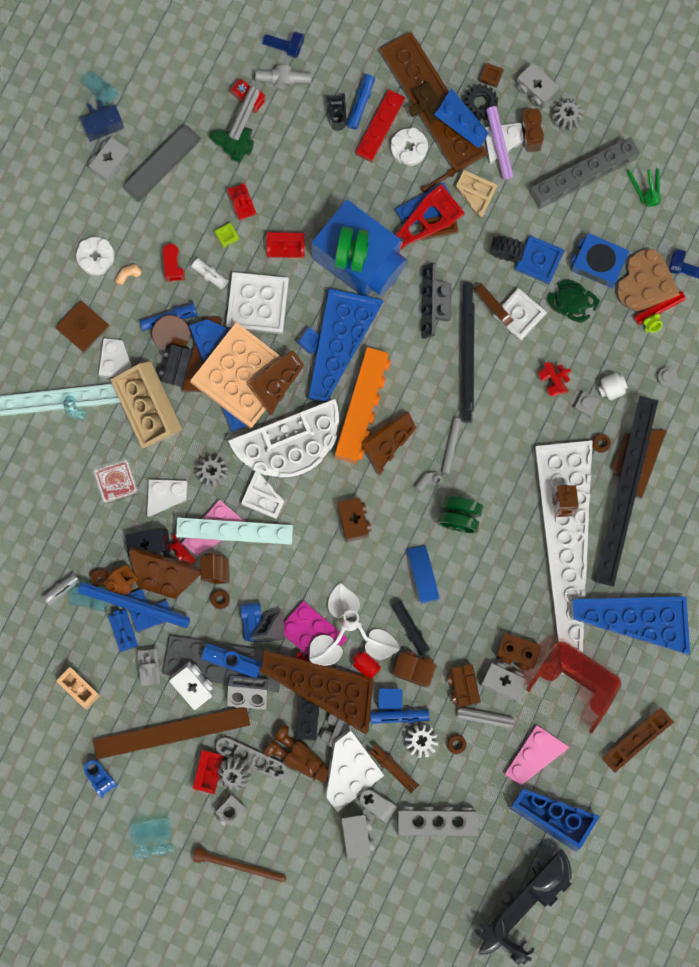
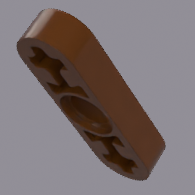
[474,283,514,327]

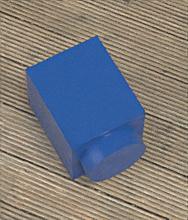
[311,199,408,297]

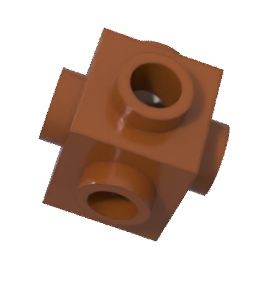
[103,564,138,596]

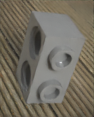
[227,675,270,710]

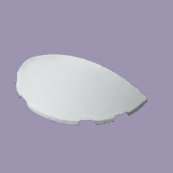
[228,399,339,478]

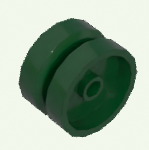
[437,496,483,534]

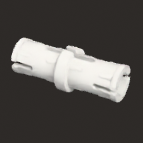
[191,258,228,290]

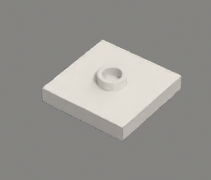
[493,288,547,341]

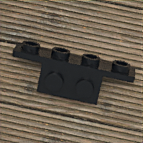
[421,262,451,339]

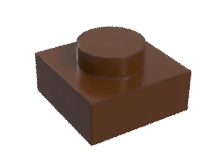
[480,63,504,88]

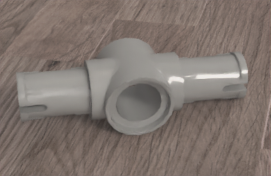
[255,65,311,89]

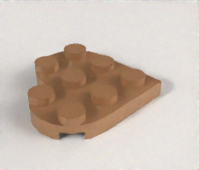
[618,249,679,311]

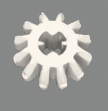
[405,725,438,758]

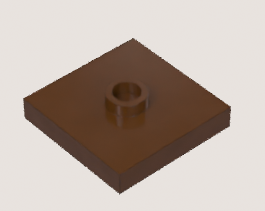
[55,301,109,353]

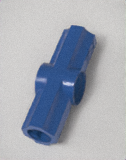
[201,643,260,679]

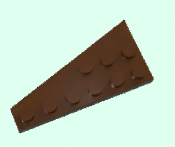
[259,650,374,735]

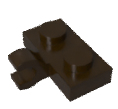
[408,82,441,124]

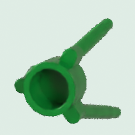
[627,168,662,207]

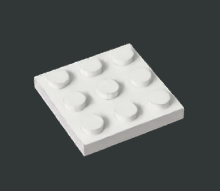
[226,272,289,334]

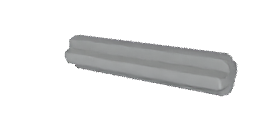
[229,87,259,140]
[457,708,515,728]

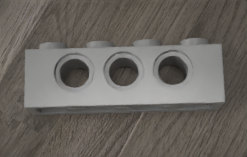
[398,807,478,836]

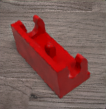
[267,232,305,258]
[193,750,224,795]

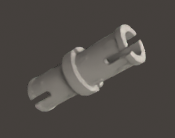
[42,573,80,606]

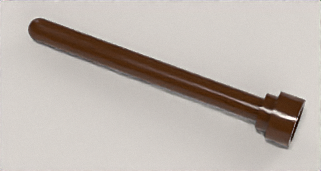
[193,846,286,882]

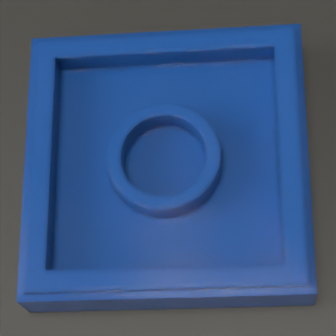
[515,235,564,284]

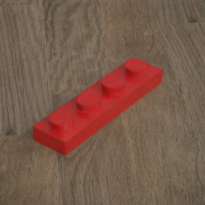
[356,89,405,163]

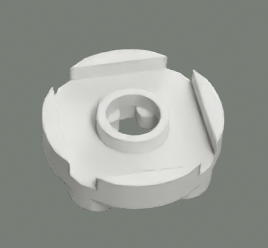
[391,128,428,166]
[76,237,115,275]

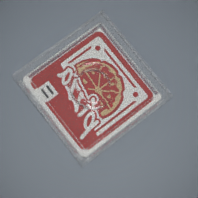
[91,457,140,506]

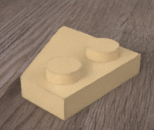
[456,170,498,218]

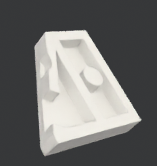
[485,123,524,164]
[99,338,132,378]
[241,471,284,520]
[147,480,188,517]

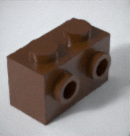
[496,633,542,671]

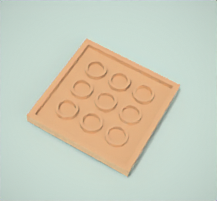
[190,322,282,429]

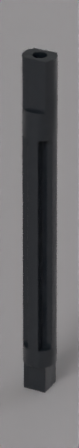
[461,282,475,423]

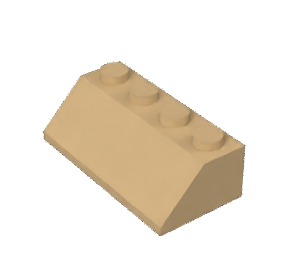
[111,361,182,449]

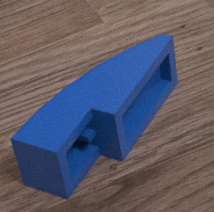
[407,545,440,605]

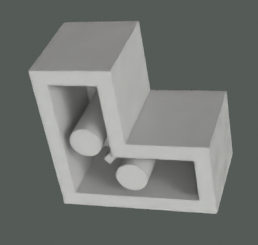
[341,815,374,859]

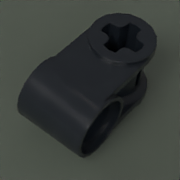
[326,93,347,131]

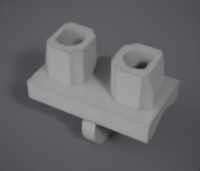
[137,649,161,686]
[321,714,356,748]

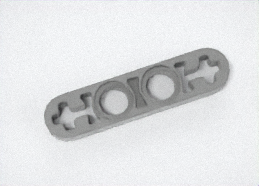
[216,738,287,780]

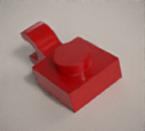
[170,534,196,565]

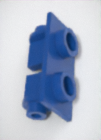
[108,610,138,652]

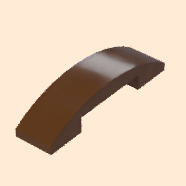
[602,707,674,773]

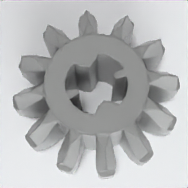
[552,98,584,131]
[196,455,228,488]
[217,756,251,791]

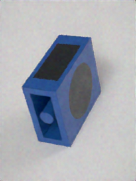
[571,233,629,289]

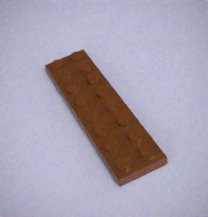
[379,32,488,174]

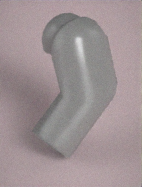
[415,472,443,493]

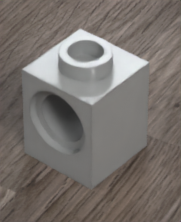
[215,795,247,827]

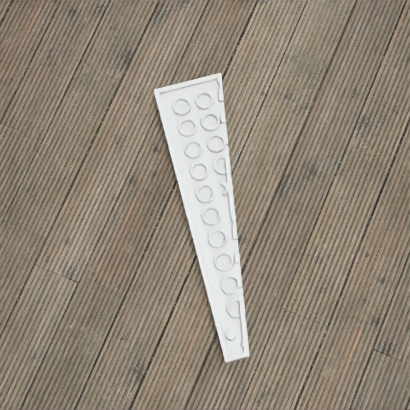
[535,441,592,675]

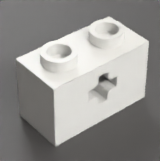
[169,661,215,710]

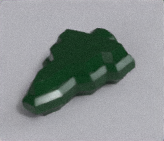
[209,127,254,163]

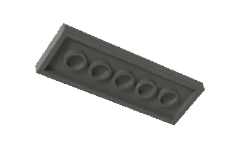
[163,636,285,693]

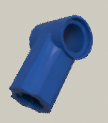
[241,602,262,642]

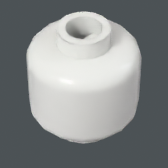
[598,372,628,400]

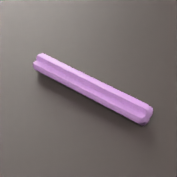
[486,106,513,180]

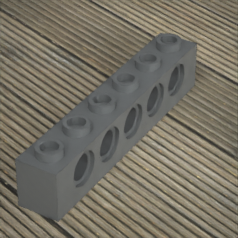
[530,137,640,209]

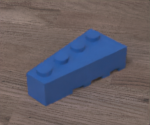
[509,789,600,852]

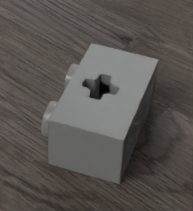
[516,63,560,109]
[89,137,131,184]
[481,662,527,703]

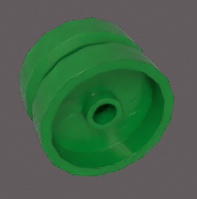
[335,226,369,273]

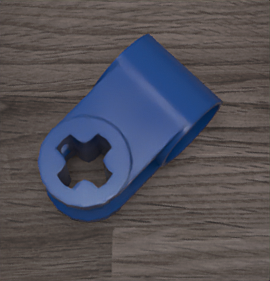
[84,761,118,798]

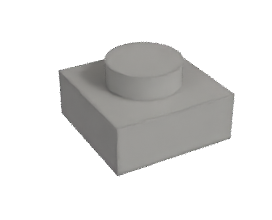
[574,391,600,418]

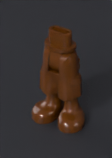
[263,724,329,784]

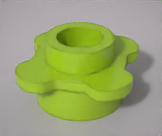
[643,313,663,333]

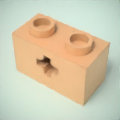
[56,667,100,710]

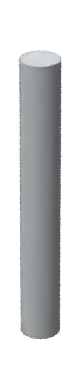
[442,418,461,474]

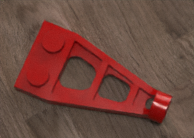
[396,184,465,251]

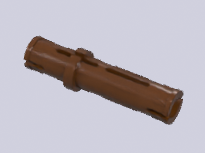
[368,744,419,794]

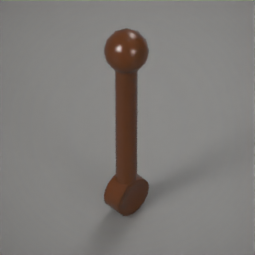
[421,169,455,193]

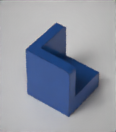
[378,688,403,710]

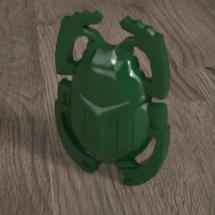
[548,280,600,323]

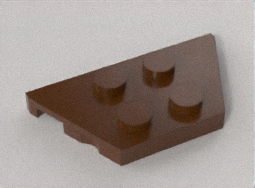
[611,430,667,499]
[129,547,201,599]

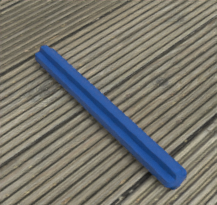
[78,582,190,628]

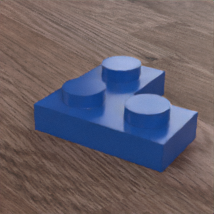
[126,589,171,633]

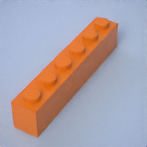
[335,347,391,464]

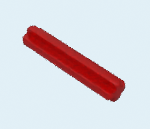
[634,291,686,325]

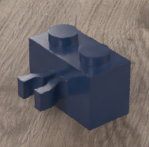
[81,100,124,142]

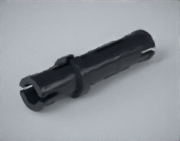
[391,600,431,656]

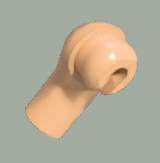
[114,264,142,286]

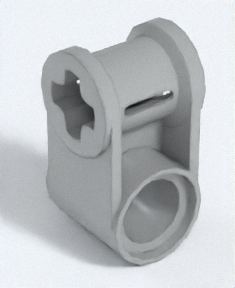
[359,790,397,823]

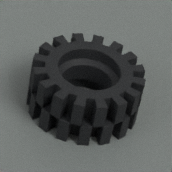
[464,84,498,121]
[489,235,526,262]

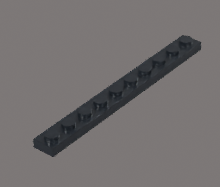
[595,396,659,587]

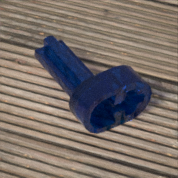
[262,31,305,58]
[669,248,699,279]

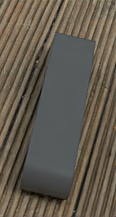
[124,125,201,202]

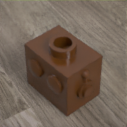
[552,485,579,517]

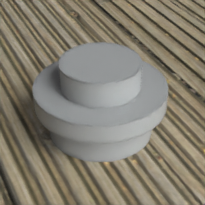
[658,368,677,387]

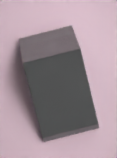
[251,610,285,642]

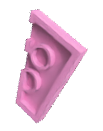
[182,500,245,556]
[504,726,570,786]

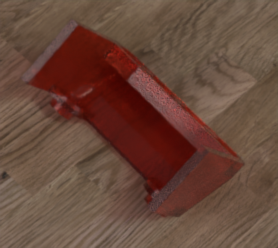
[526,641,622,734]

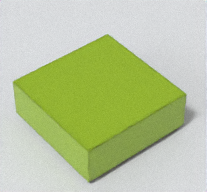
[214,222,240,249]

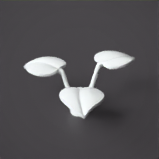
[309,583,400,666]

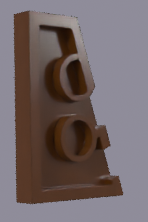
[247,350,304,415]
[362,411,416,475]

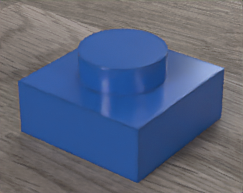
[296,327,320,354]

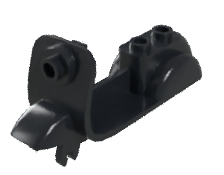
[475,849,572,966]

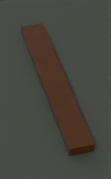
[93,707,251,760]

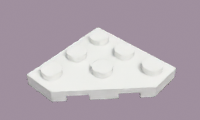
[325,729,384,812]

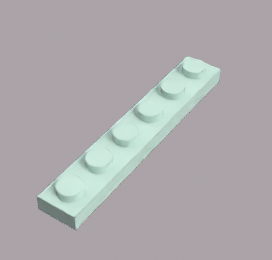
[176,518,293,545]

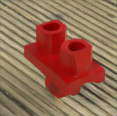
[227,183,257,221]
[538,362,572,397]

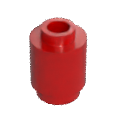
[352,651,382,679]

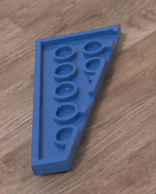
[308,289,385,403]
[571,596,690,655]

